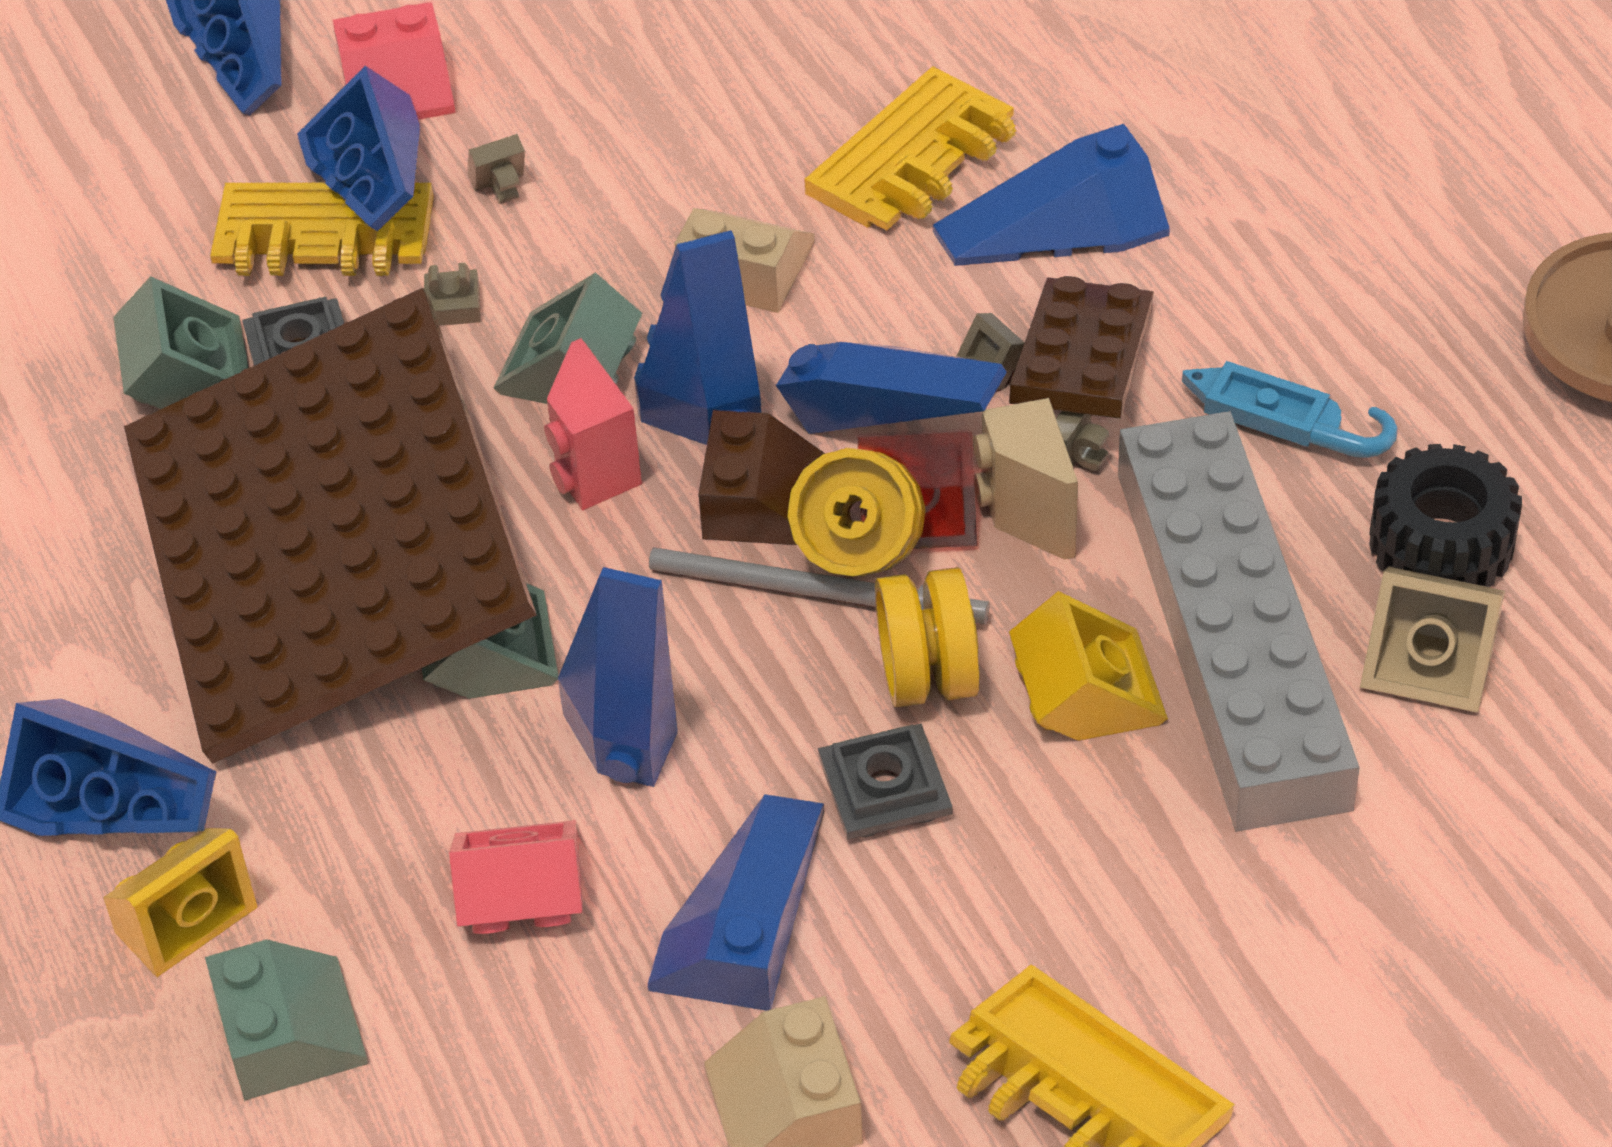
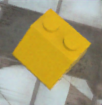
[1009,591,1168,741]
[103,828,258,978]

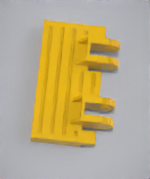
[804,66,1017,231]
[210,182,434,276]
[949,964,1235,1147]

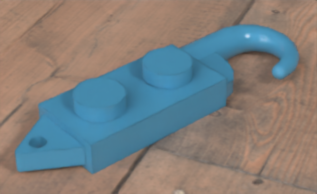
[1182,361,1398,458]

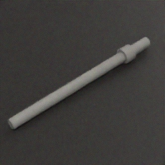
[649,547,990,625]

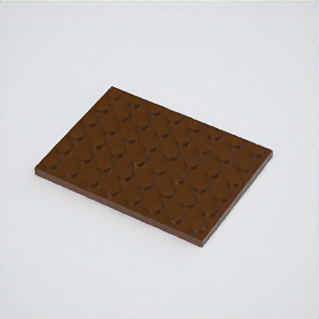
[124,288,537,764]

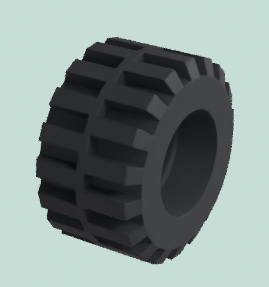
[1369,443,1522,587]

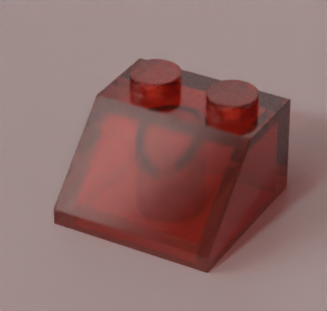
[856,428,977,549]

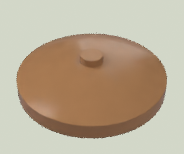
[1523,232,1612,402]

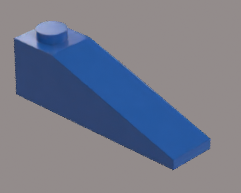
[166,0,281,115]
[297,66,420,231]
[933,123,1170,266]
[634,230,762,445]
[776,342,1007,434]
[558,567,678,787]
[0,698,216,836]
[647,794,824,1011]

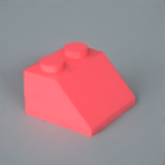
[332,2,456,120]
[544,338,642,511]
[449,820,583,934]

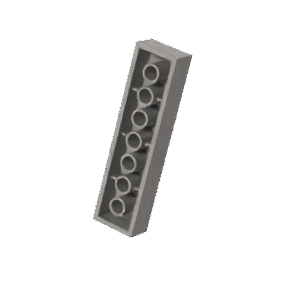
[1118,411,1360,832]

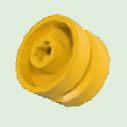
[788,448,925,576]
[875,567,979,708]

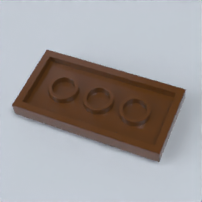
[1009,276,1154,419]

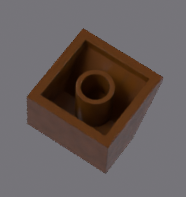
[698,410,825,545]

